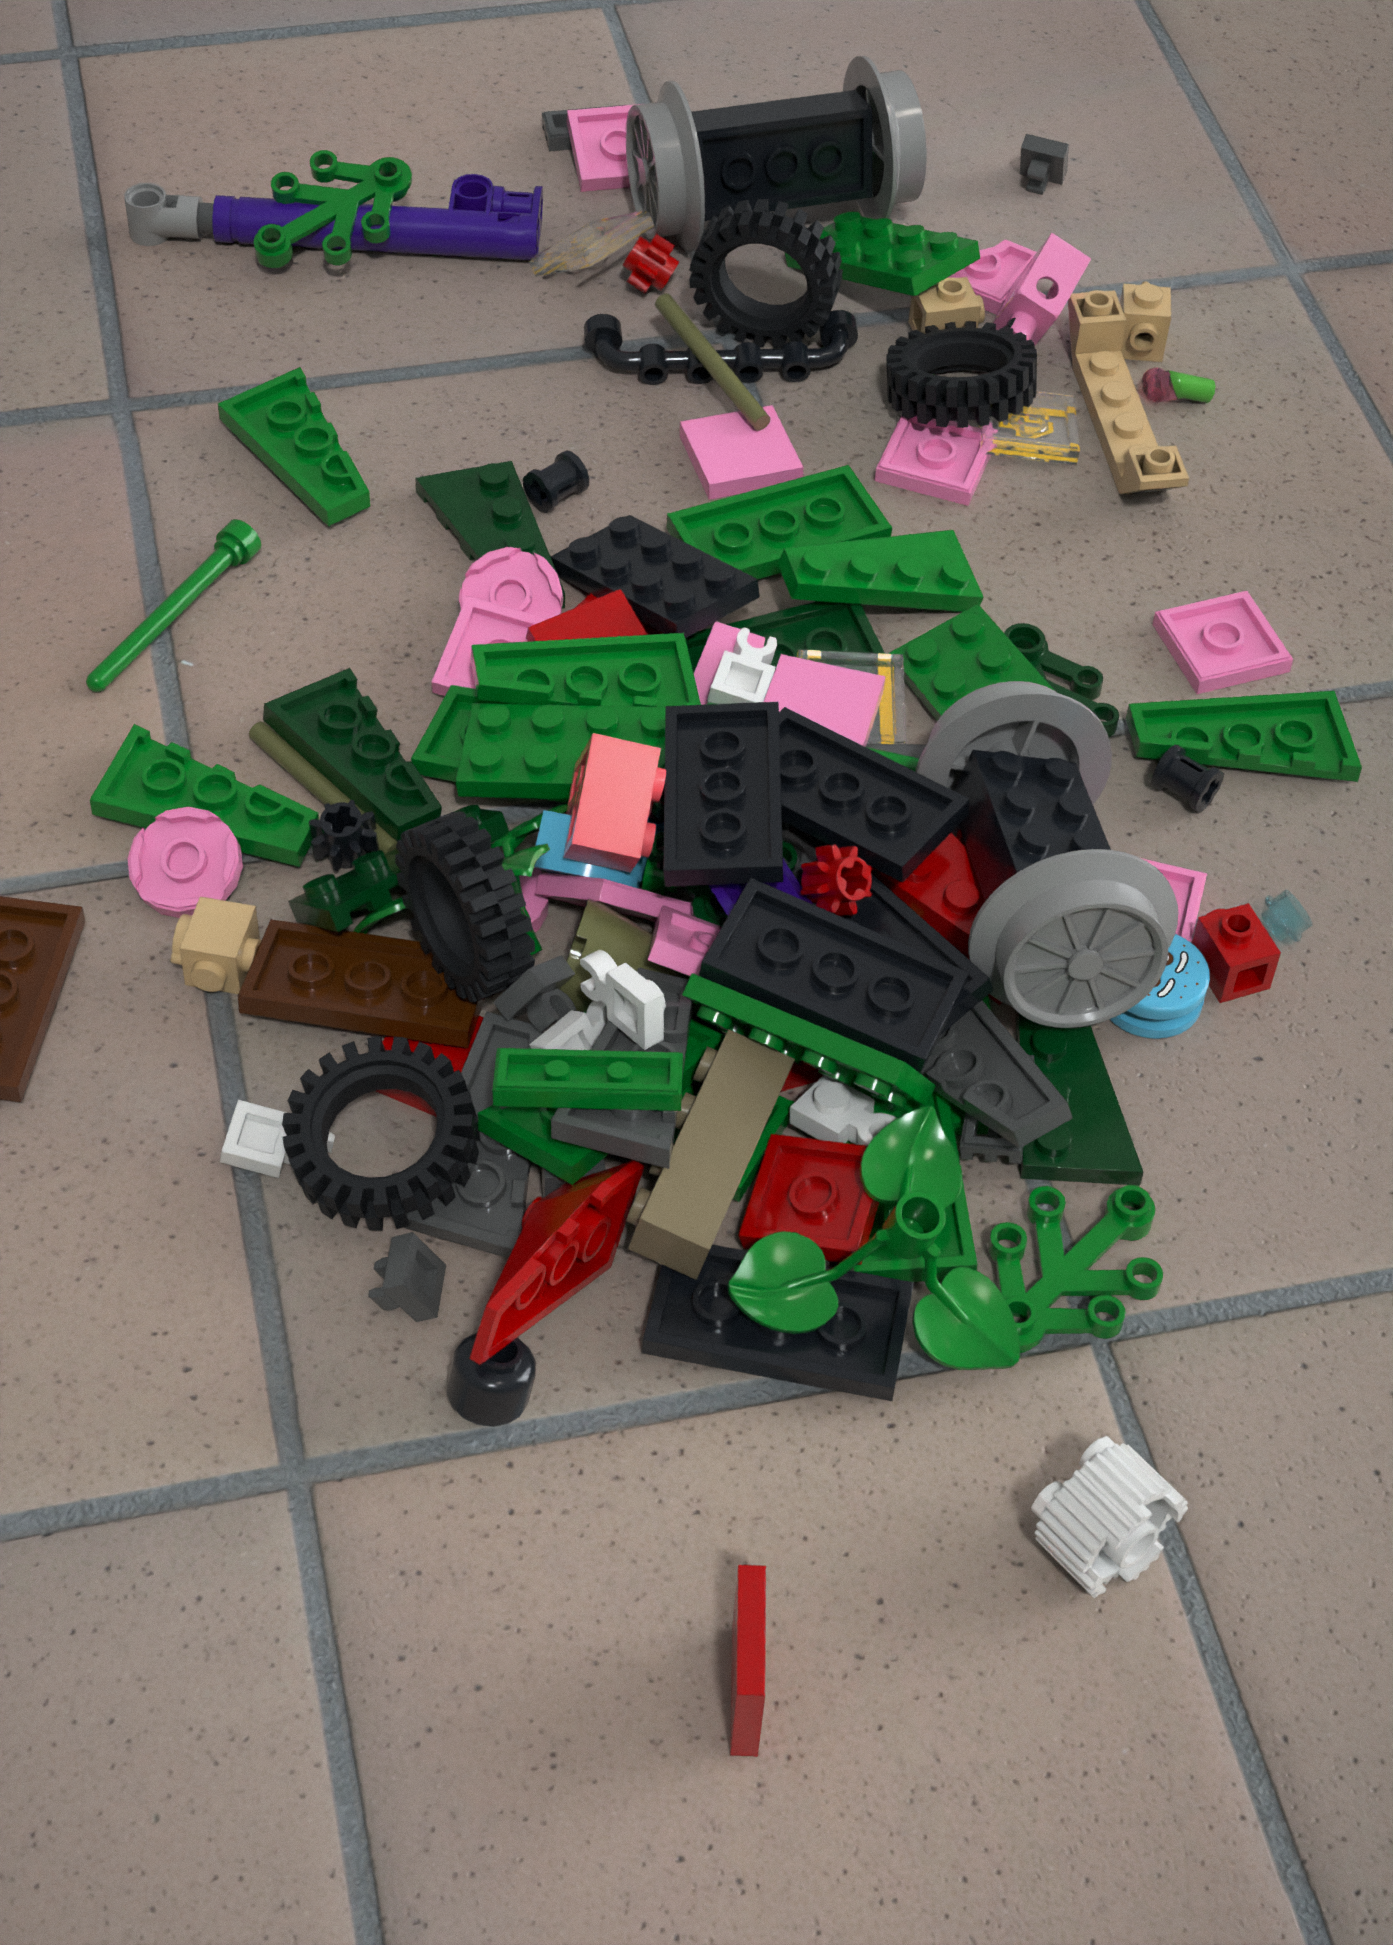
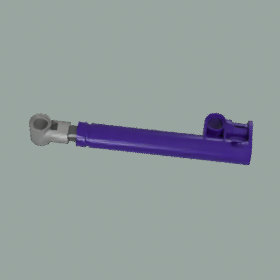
[124,174,543,261]

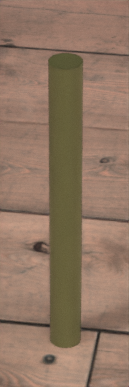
[655,293,771,431]
[249,721,397,854]

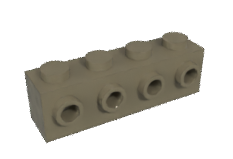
[626,1029,795,1280]

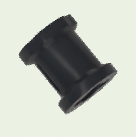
[523,450,590,513]
[1151,745,1224,813]

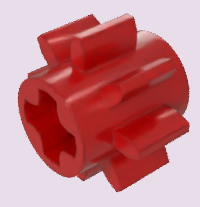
[622,233,680,294]
[800,844,872,916]

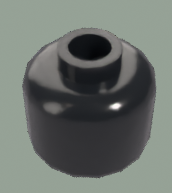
[446,1332,536,1427]

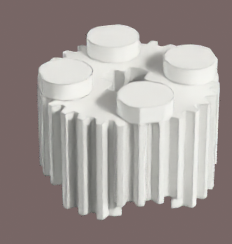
[1031,1436,1188,1598]

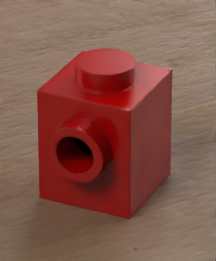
[1192,903,1281,1003]

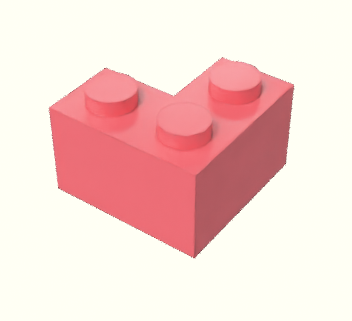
[563,733,666,873]

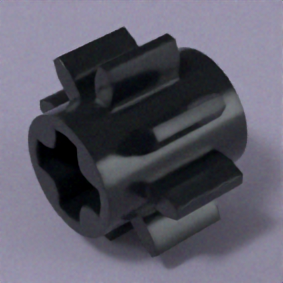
[309,800,379,871]

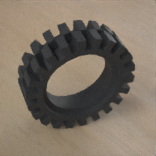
[689,199,843,348]
[886,321,1037,428]
[395,811,535,1002]
[282,1036,480,1231]

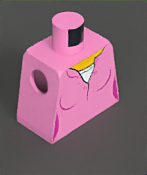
[993,233,1091,345]

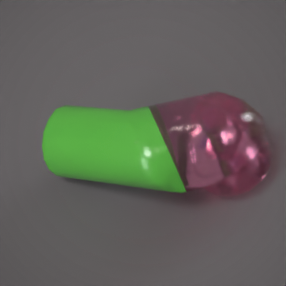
[1142,367,1216,403]

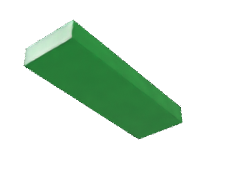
[492,1048,683,1111]

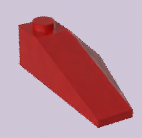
[469,1160,644,1365]

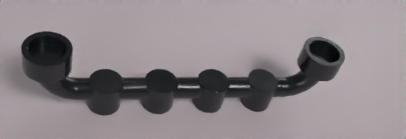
[584,310,858,385]

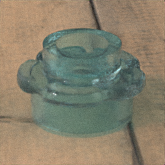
[1261,889,1313,942]

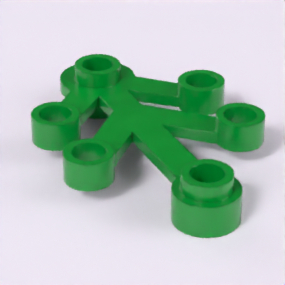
[254,150,412,268]
[988,1185,1163,1353]

